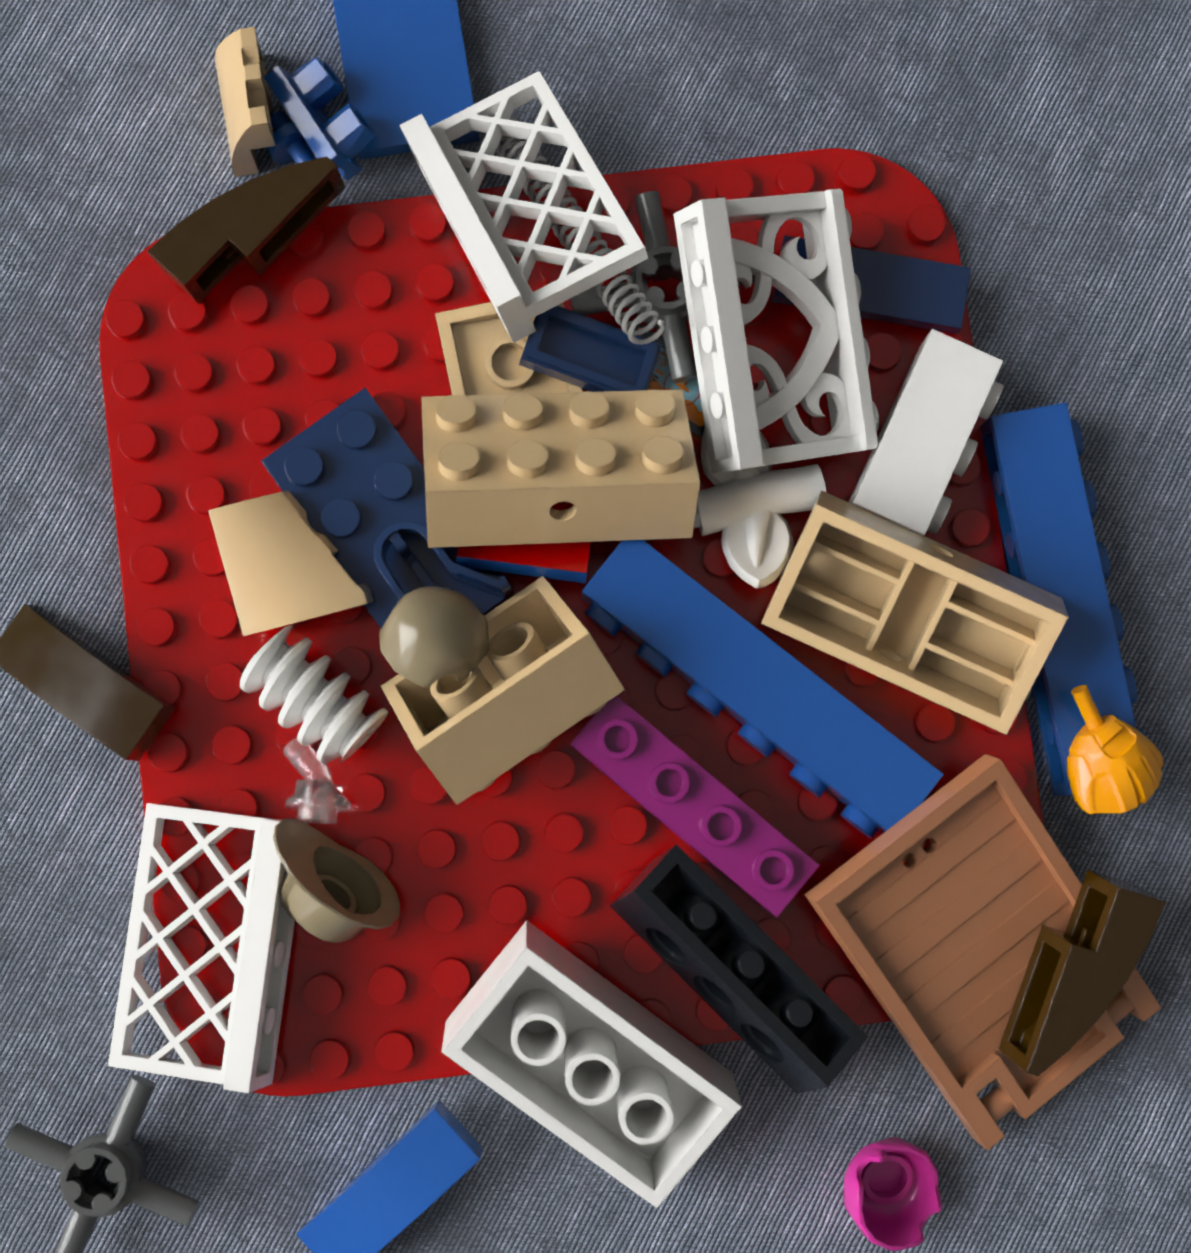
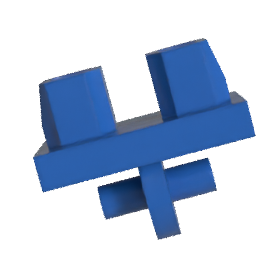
[264,57,376,181]

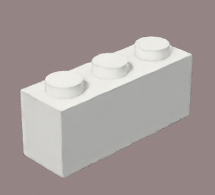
[849,329,1004,536]

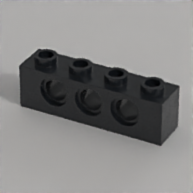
[610,844,868,1094]

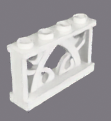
[673,189,879,474]

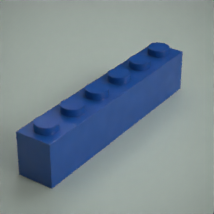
[980,402,1146,796]
[582,540,944,839]

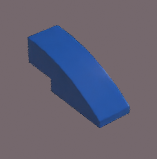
[296,1100,484,1253]

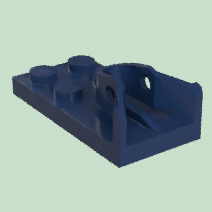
[261,388,514,628]

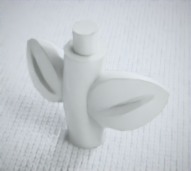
[694,429,827,589]

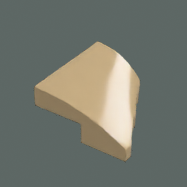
[215,27,275,177]
[208,491,374,636]

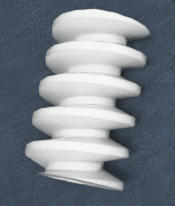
[240,624,388,764]

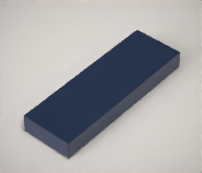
[772,236,971,334]

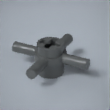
[570,191,755,383]
[5,1075,200,1253]

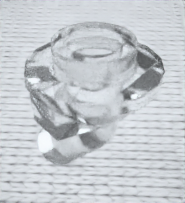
[283,737,351,824]

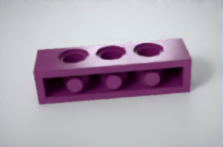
[570,696,819,918]

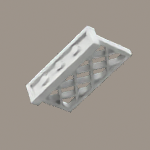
[400,71,648,343]
[108,803,308,1093]

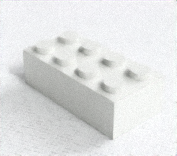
[442,920,742,1208]

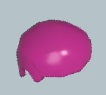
[843,1137,942,1252]

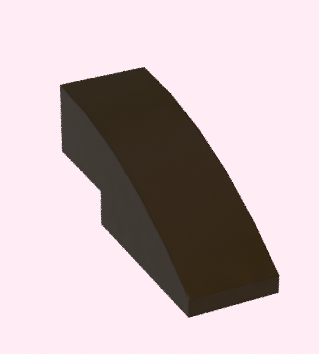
[147,156,346,304]
[0,604,176,761]
[998,870,1166,1076]

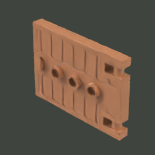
[805,754,1161,1151]

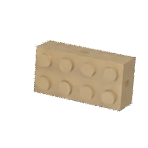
[421,389,700,548]
[761,490,1068,735]

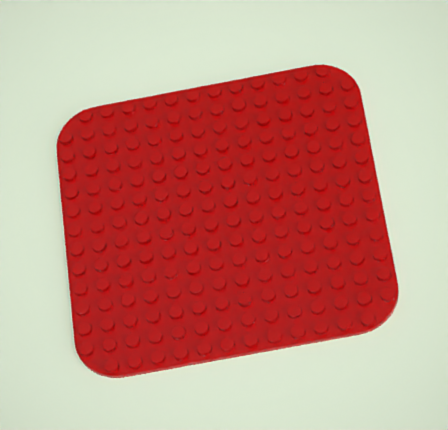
[99,148,1044,1097]

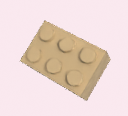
[381,576,625,805]

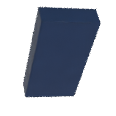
[518,306,662,392]

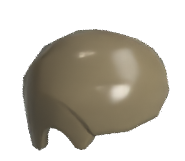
[379,586,490,687]

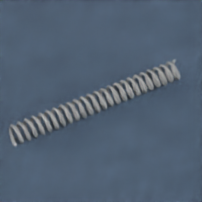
[496,116,666,345]

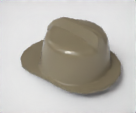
[273,818,400,943]

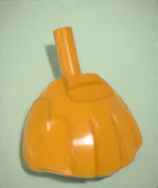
[1067,685,1164,814]

